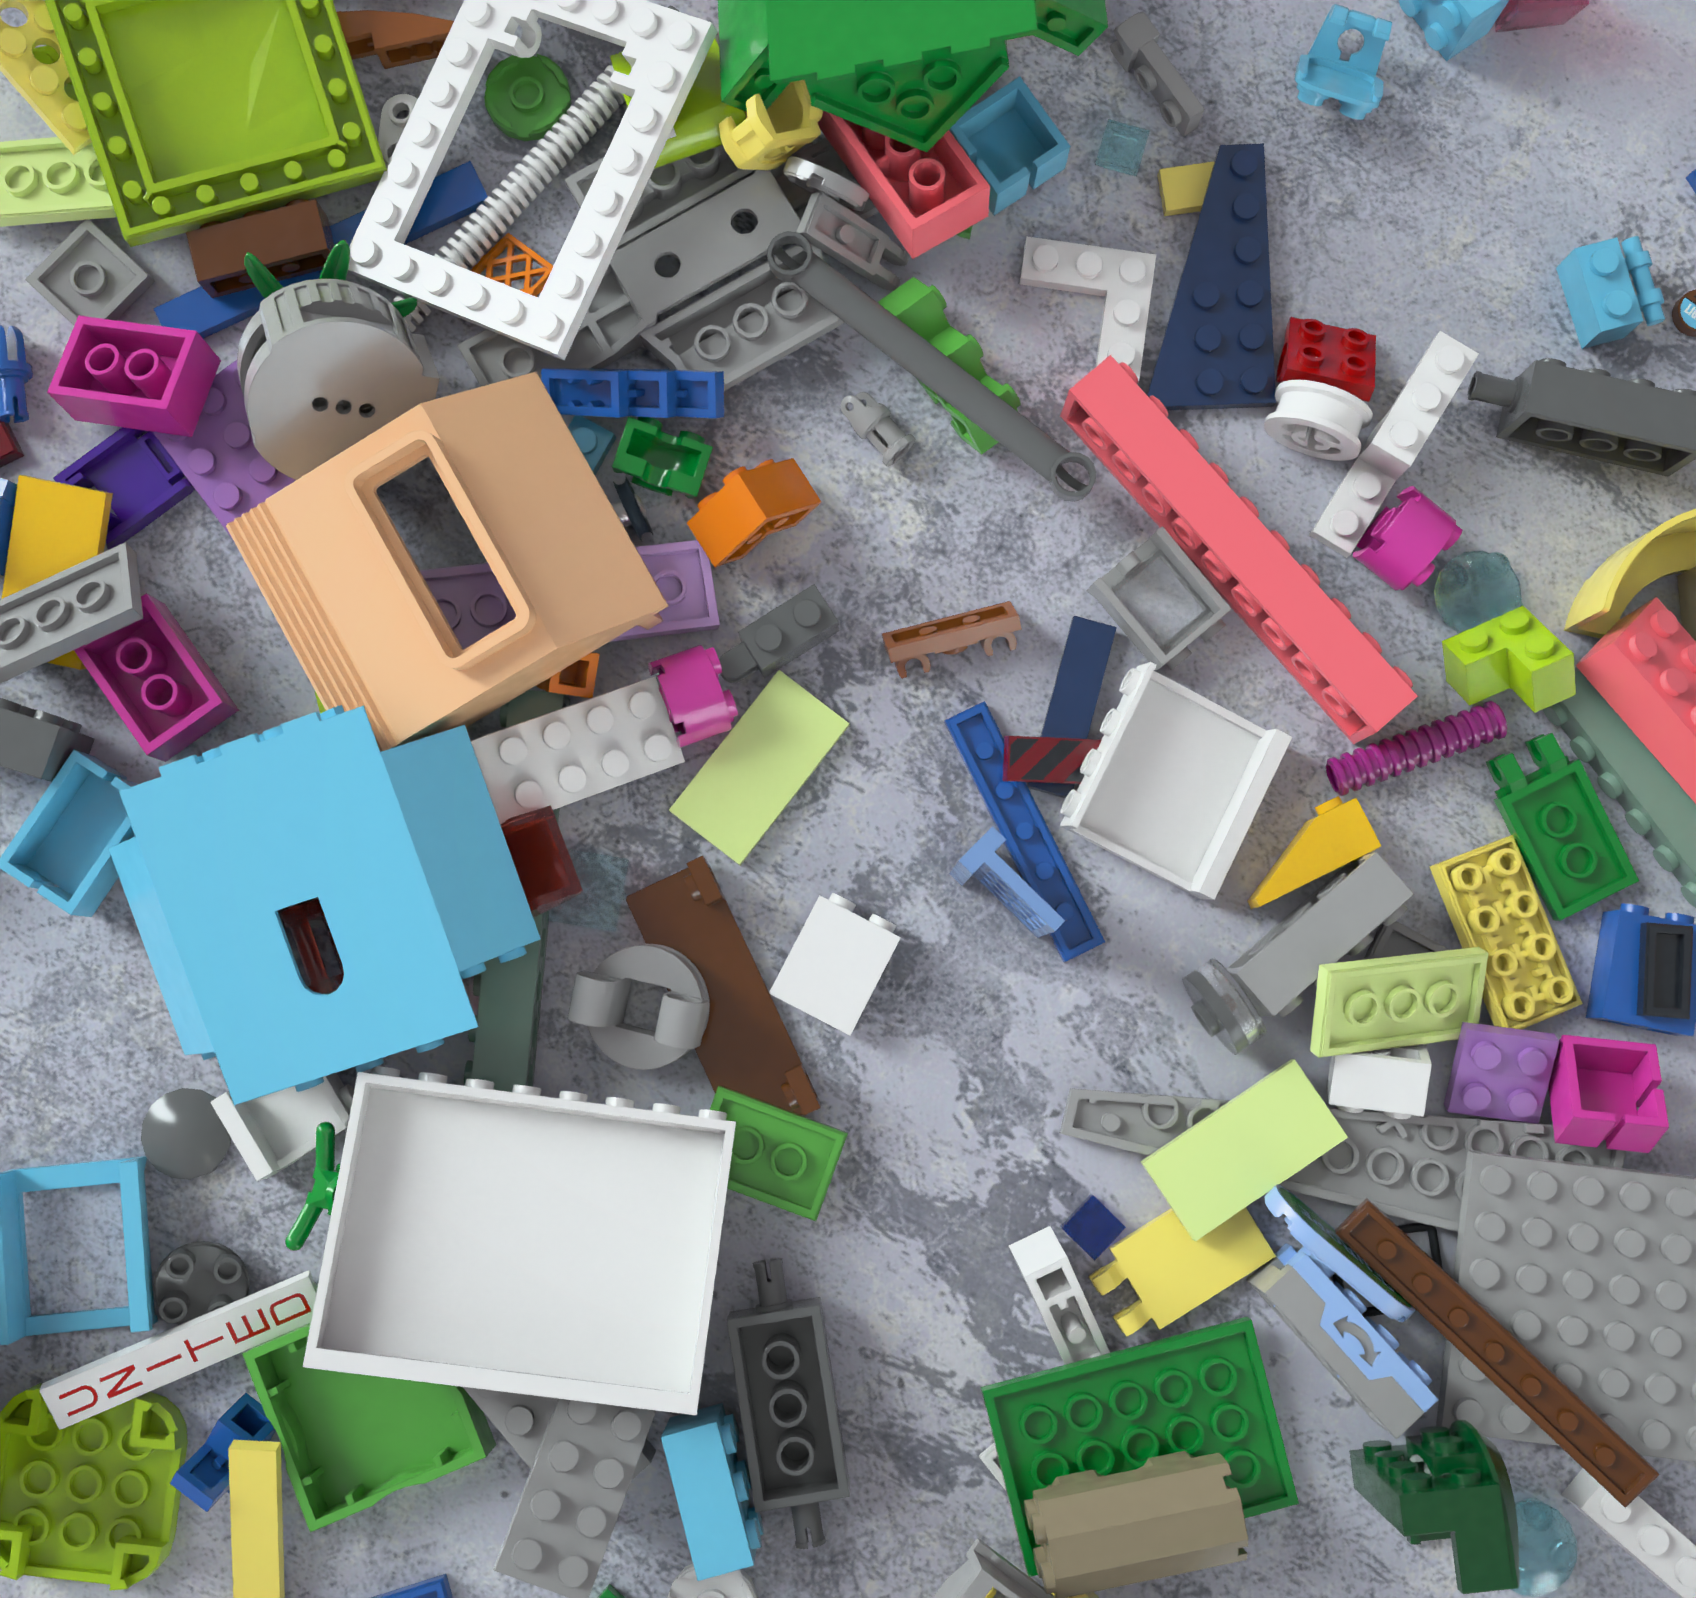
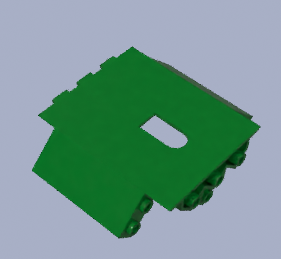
[718,0,1108,152]

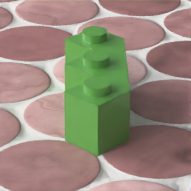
[878,277,1021,455]

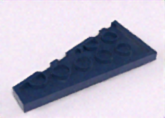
[1147,143,1276,411]

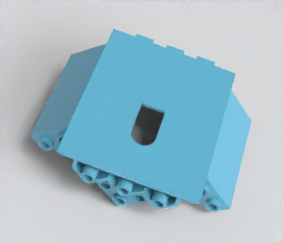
[108,705,541,1105]

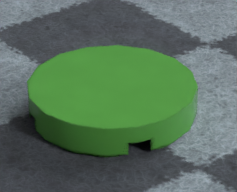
[484,54,572,141]

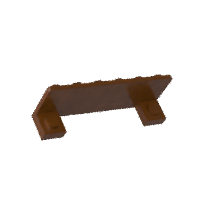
[626,856,822,1116]

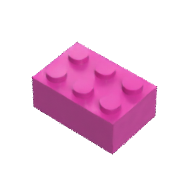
[47,315,221,437]
[74,593,239,762]

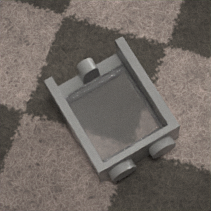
[1086,526,1231,671]

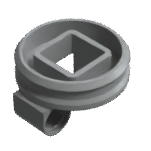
[567,944,710,1070]

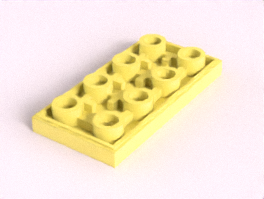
[1429,835,1583,1029]

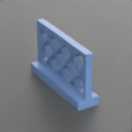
[949,826,1065,938]

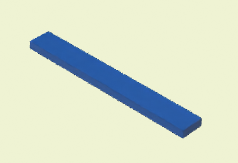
[153,161,488,339]

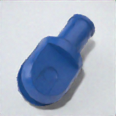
[0,325,33,423]

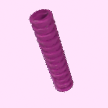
[1326,700,1507,796]

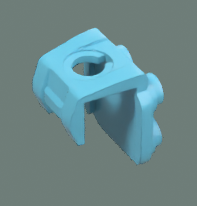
[1295,4,1392,120]

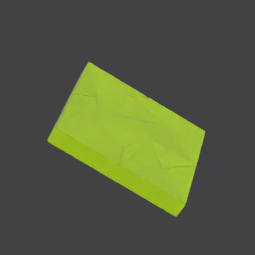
[45,0,387,247]

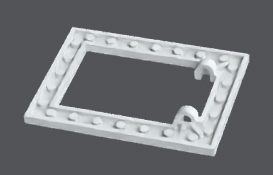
[348,0,717,360]

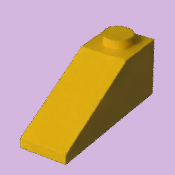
[1247,796,1381,909]

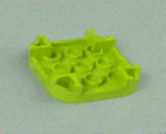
[0,1383,188,1591]

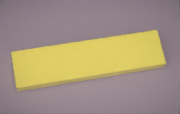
[228,1440,285,1598]

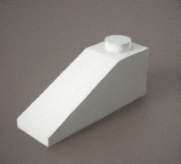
[1009,1226,1110,1365]

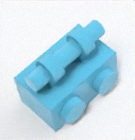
[1556,236,1665,349]

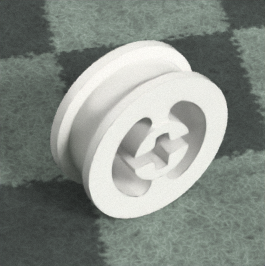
[1264,380,1373,461]

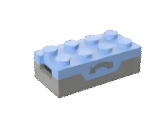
[1247,1243,1439,1439]

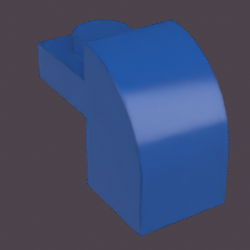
[170,1393,276,1512]

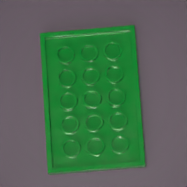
[980,1316,1299,1577]

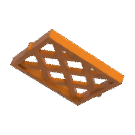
[470,233,553,297]

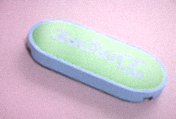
[1264,1184,1416,1322]

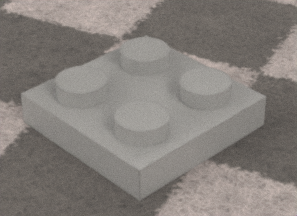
[25,220,155,325]

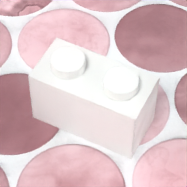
[1327,1046,1432,1119]

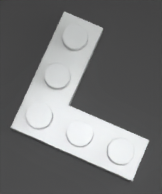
[1019,236,1156,385]

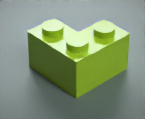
[1442,606,1576,713]

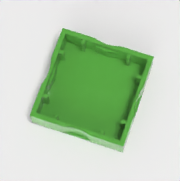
[242,1323,496,1533]

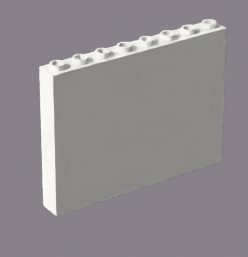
[303,1066,736,1415]

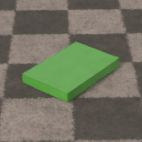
[710,1085,848,1221]

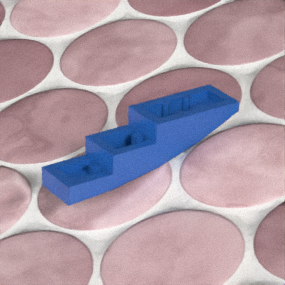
[541,368,724,418]

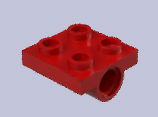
[1276,317,1376,402]

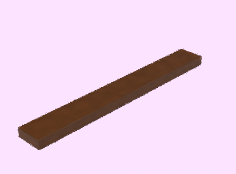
[1335,1198,1660,1508]

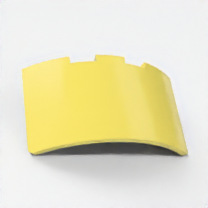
[1564,509,1696,639]

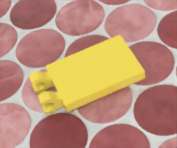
[1088,1208,1276,1337]

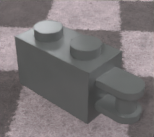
[719,584,839,683]

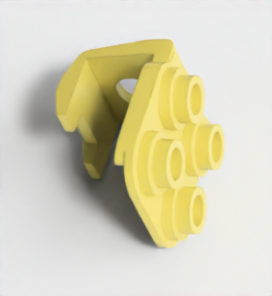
[719,80,823,170]

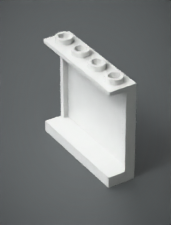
[1060,662,1292,900]

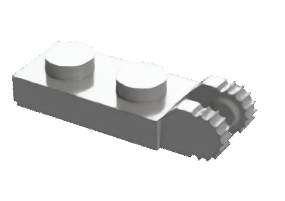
[797,192,910,291]

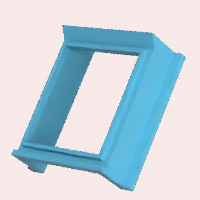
[0,1156,158,1345]

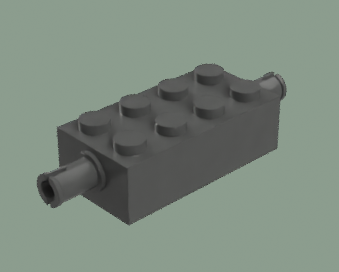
[1467,358,1696,477]
[727,1258,850,1549]

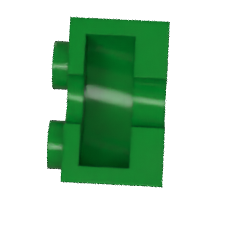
[612,417,713,499]

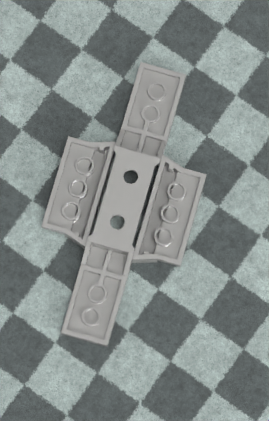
[457,138,879,391]

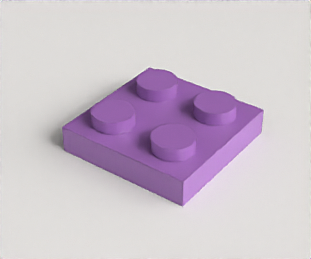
[1444,1022,1559,1124]

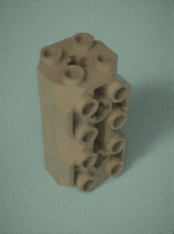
[1024,1451,1248,1598]

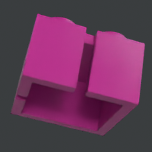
[1548,1035,1669,1153]

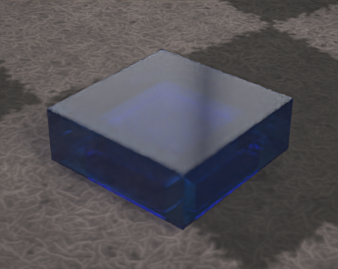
[1060,1194,1126,1261]

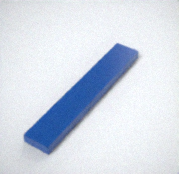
[944,701,1105,962]

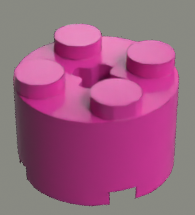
[1353,486,1463,590]
[648,645,738,748]

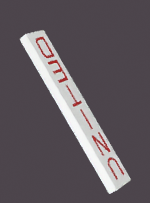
[39,1270,317,1430]

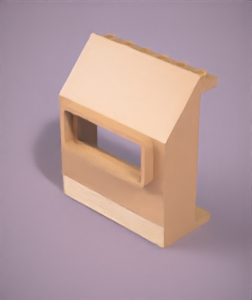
[226,372,668,752]

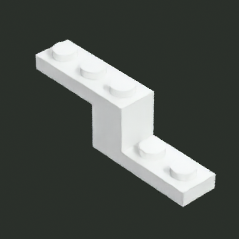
[1309,331,1479,558]

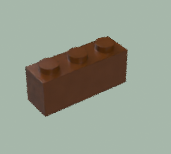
[186,199,334,298]

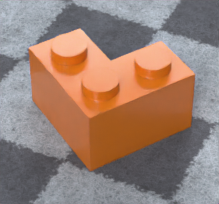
[687,458,821,567]

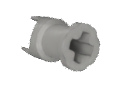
[840,392,916,467]

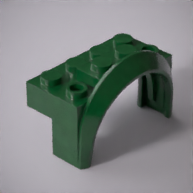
[1349,1420,1520,1594]

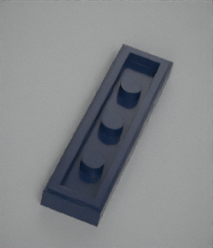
[1027,616,1117,798]

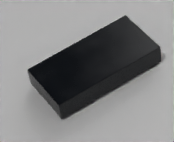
[1637,922,1693,1019]

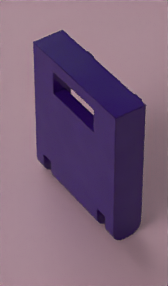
[53,427,195,550]

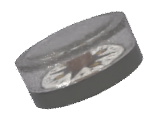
[1182,958,1267,1055]

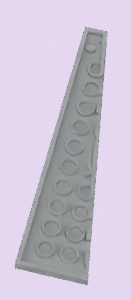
[1059,1088,1626,1232]

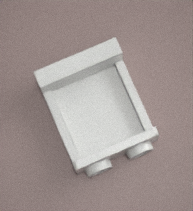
[769,893,901,1035]
[210,1073,354,1181]

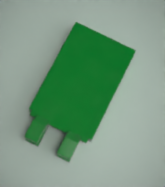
[1486,733,1639,921]

